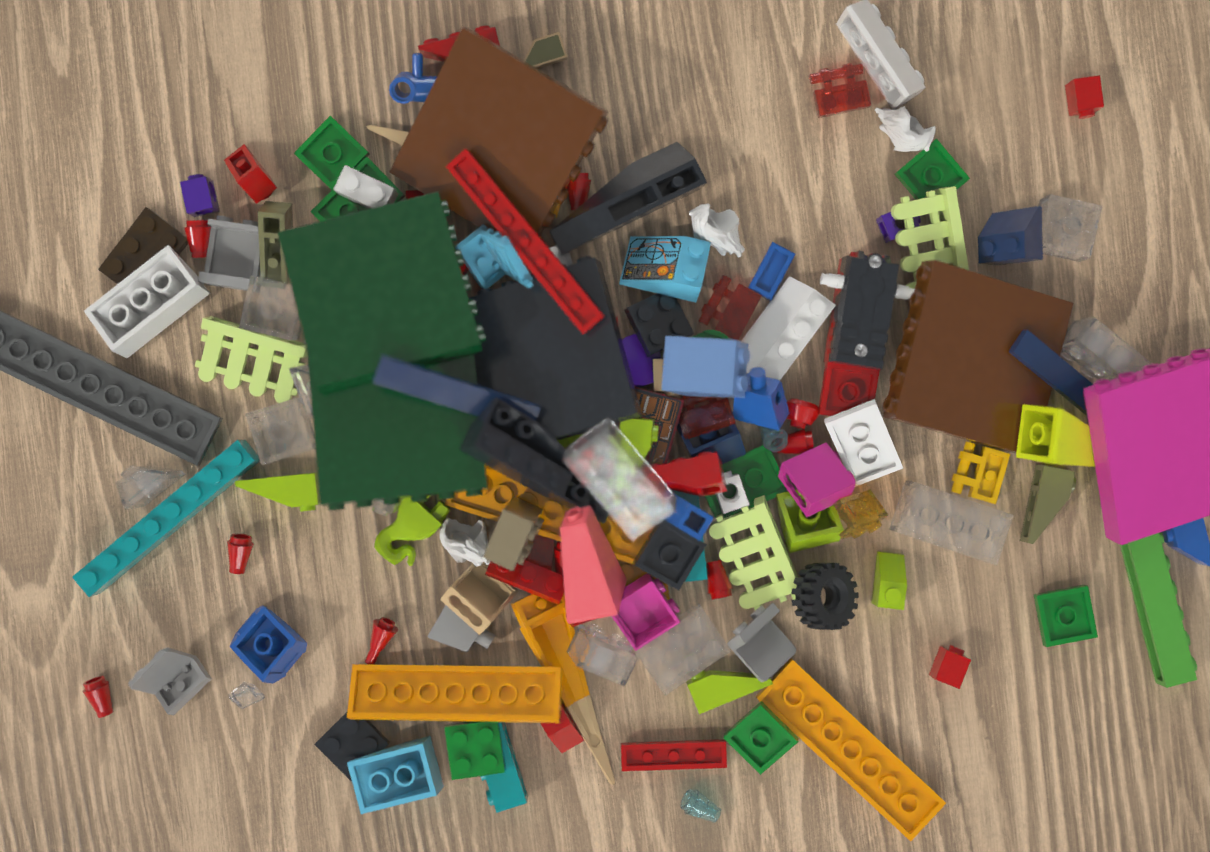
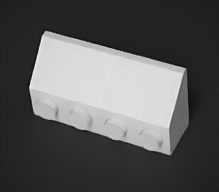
[836,0,925,110]
[84,245,210,358]
[741,276,836,381]

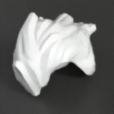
[875,106,936,152]
[689,203,745,258]
[440,518,490,567]

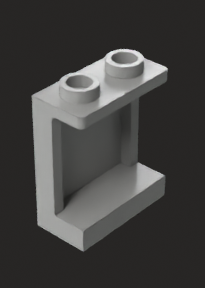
[198,216,260,292]

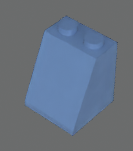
[661,336,750,398]

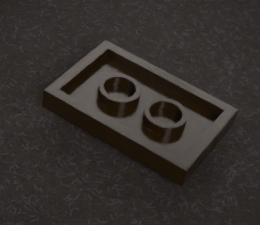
[98,207,188,284]

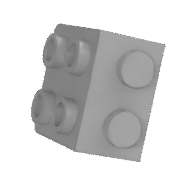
[727,603,796,682]
[128,648,212,716]

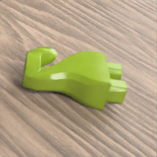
[374,495,451,566]

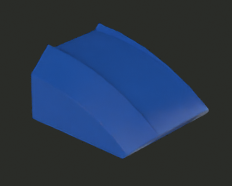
[230,605,307,684]

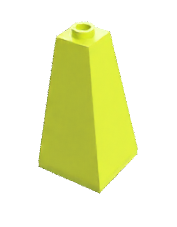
[1016,405,1095,467]

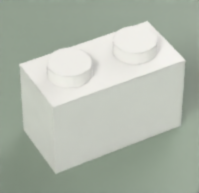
[333,165,399,209]

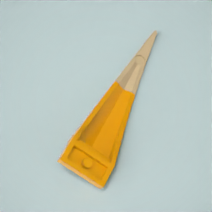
[511,594,615,785]

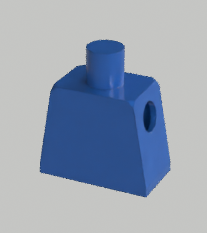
[732,367,789,431]

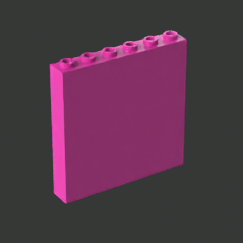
[1084,348,1210,545]

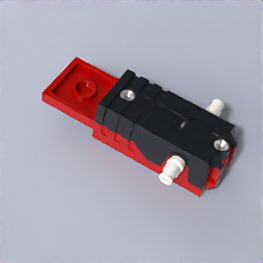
[819,251,915,416]

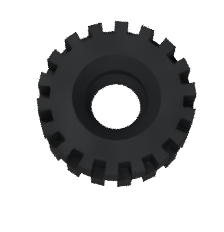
[791,563,859,630]

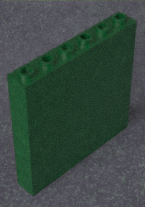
[277,192,486,394]
[307,352,488,511]

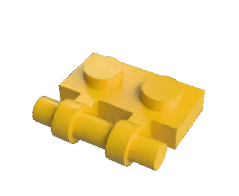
[951,441,1010,504]

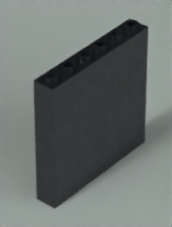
[468,256,643,441]

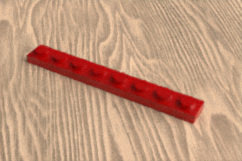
[446,149,605,334]

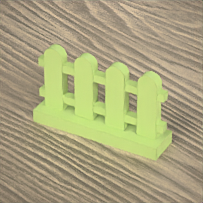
[891,186,969,289]
[195,316,307,404]
[709,495,799,610]

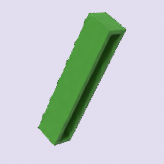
[1120,532,1197,688]

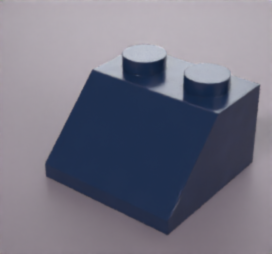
[978,206,1043,266]
[677,400,746,464]

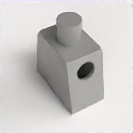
[427,605,495,652]

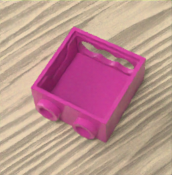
[778,442,856,517]
[611,573,680,651]

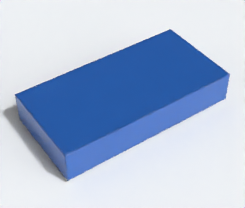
[747,242,796,301]

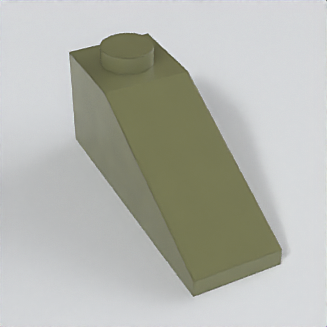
[258,201,293,289]
[1020,465,1076,544]

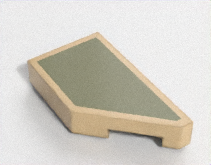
[524,32,567,69]

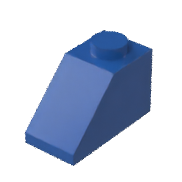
[1162,518,1210,567]

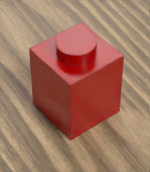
[1065,75,1104,119]
[929,645,971,689]

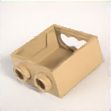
[440,562,519,635]

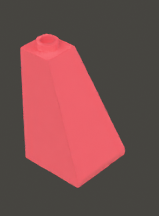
[560,506,627,624]

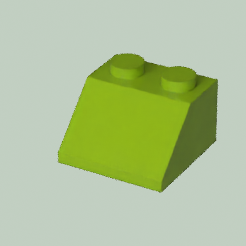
[776,489,844,553]

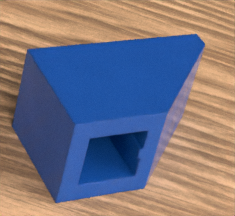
[652,488,714,541]

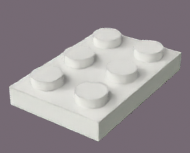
[824,399,903,487]

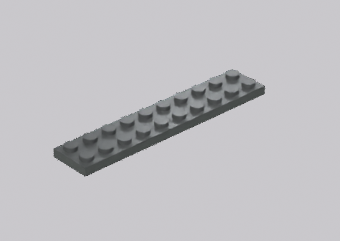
[0,310,223,466]

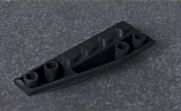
[549,142,707,256]
[460,397,615,523]

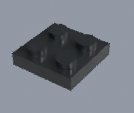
[624,294,694,357]
[633,517,706,591]
[314,712,390,782]

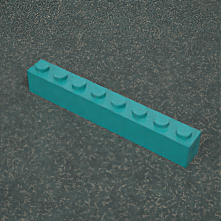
[72,440,262,597]

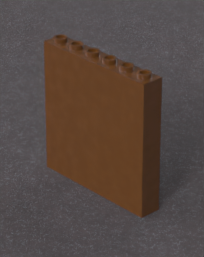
[389,27,608,240]
[882,260,1074,454]

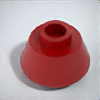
[786,398,819,429]

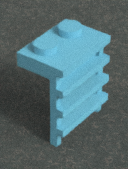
[454,225,533,289]

